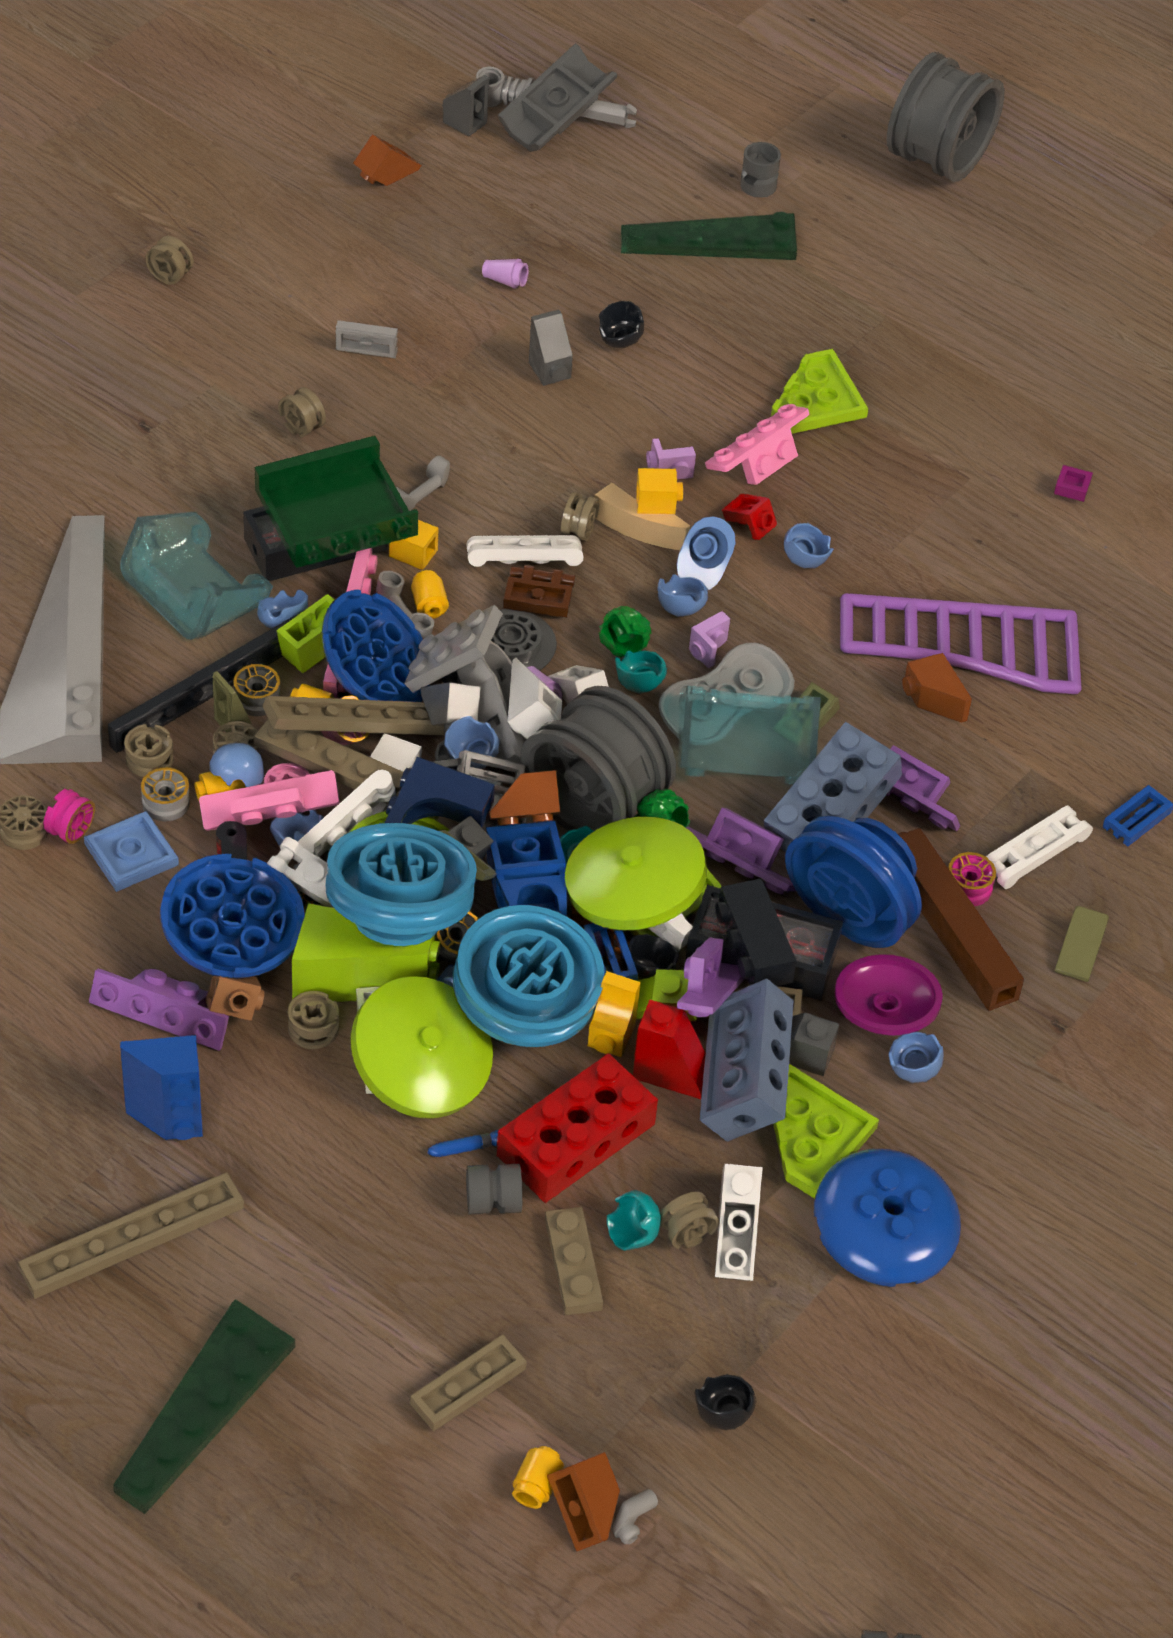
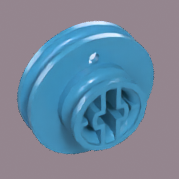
[325,823,477,946]
[453,905,604,1047]

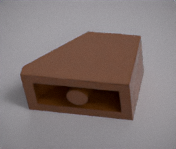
[353,134,422,186]
[902,653,972,723]
[547,1452,620,1552]

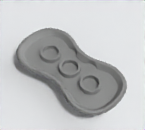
[659,643,795,747]

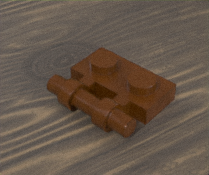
[503,564,576,618]

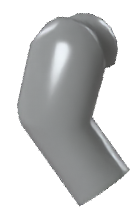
[612,1489,658,1544]

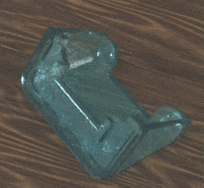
[120,512,273,640]
[678,686,821,785]

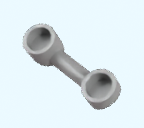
[396,456,450,511]
[376,571,434,638]

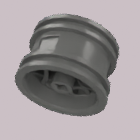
[887,52,1005,182]
[521,686,676,831]

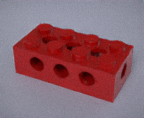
[496,1053,658,1203]

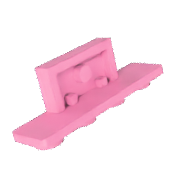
[705,404,810,485]
[199,770,340,831]

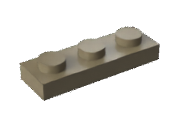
[545,1207,603,1315]
[410,1334,527,1432]

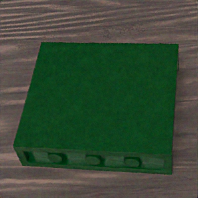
[254,436,418,568]

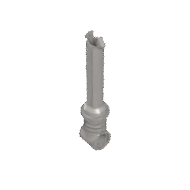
[476,66,637,128]

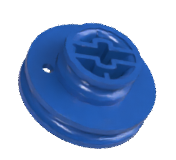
[785,816,922,948]

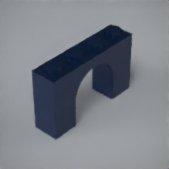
[379,757,495,827]

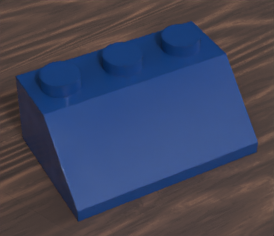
[120,1035,203,1140]

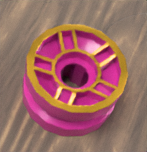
[43,789,95,844]
[948,852,996,906]

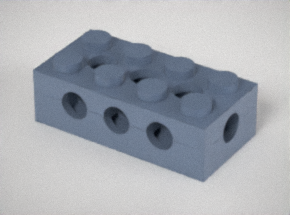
[764,722,902,852]
[699,979,794,1142]

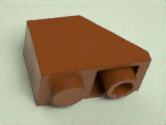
[490,770,560,826]

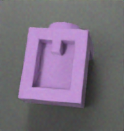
[689,611,730,668]

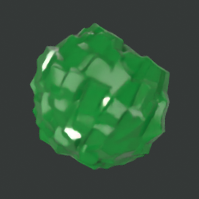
[598,606,652,658]
[635,789,690,828]

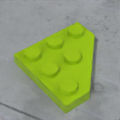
[771,349,868,434]
[773,1064,879,1199]

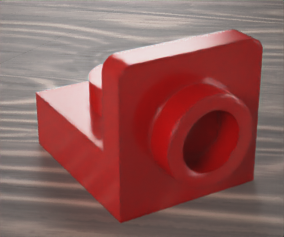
[722,493,777,540]

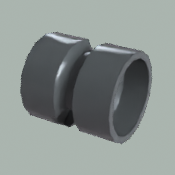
[740,142,781,198]
[466,1164,522,1215]

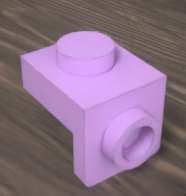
[646,438,696,479]

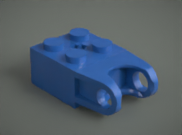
[486,821,567,916]

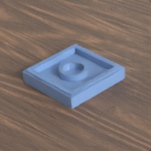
[84,811,179,892]

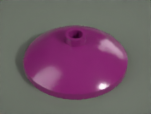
[835,954,943,1036]

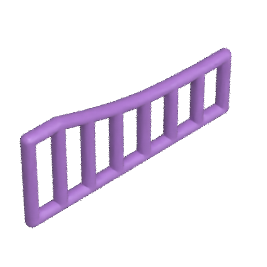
[840,593,1081,694]

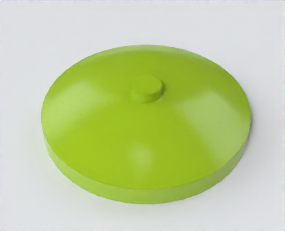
[565,817,707,930]
[351,976,493,1118]

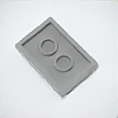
[404,605,503,692]

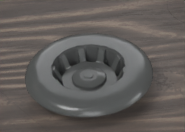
[491,609,557,671]

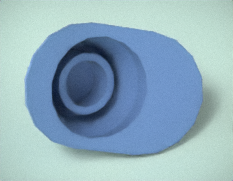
[676,516,736,590]

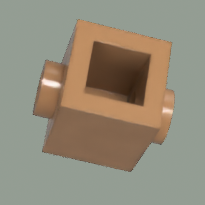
[205,976,264,1021]

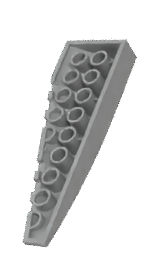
[0,515,105,764]

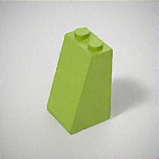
[292,903,440,1002]

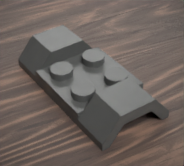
[498,43,617,152]

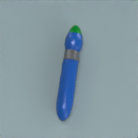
[427,1130,498,1157]

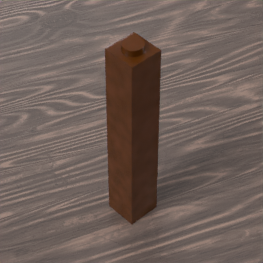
[898,828,1024,1011]

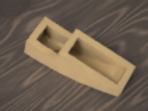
[594,483,690,550]

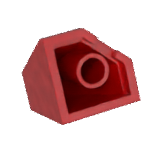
[633,999,706,1099]

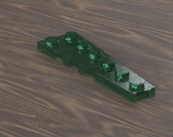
[621,212,797,260]
[113,1299,296,1514]

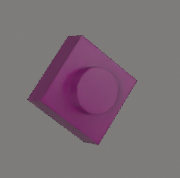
[1054,465,1093,502]

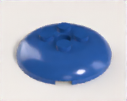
[322,590,430,702]
[160,854,305,979]
[813,1148,961,1287]

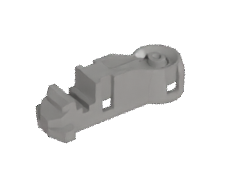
[457,641,527,773]

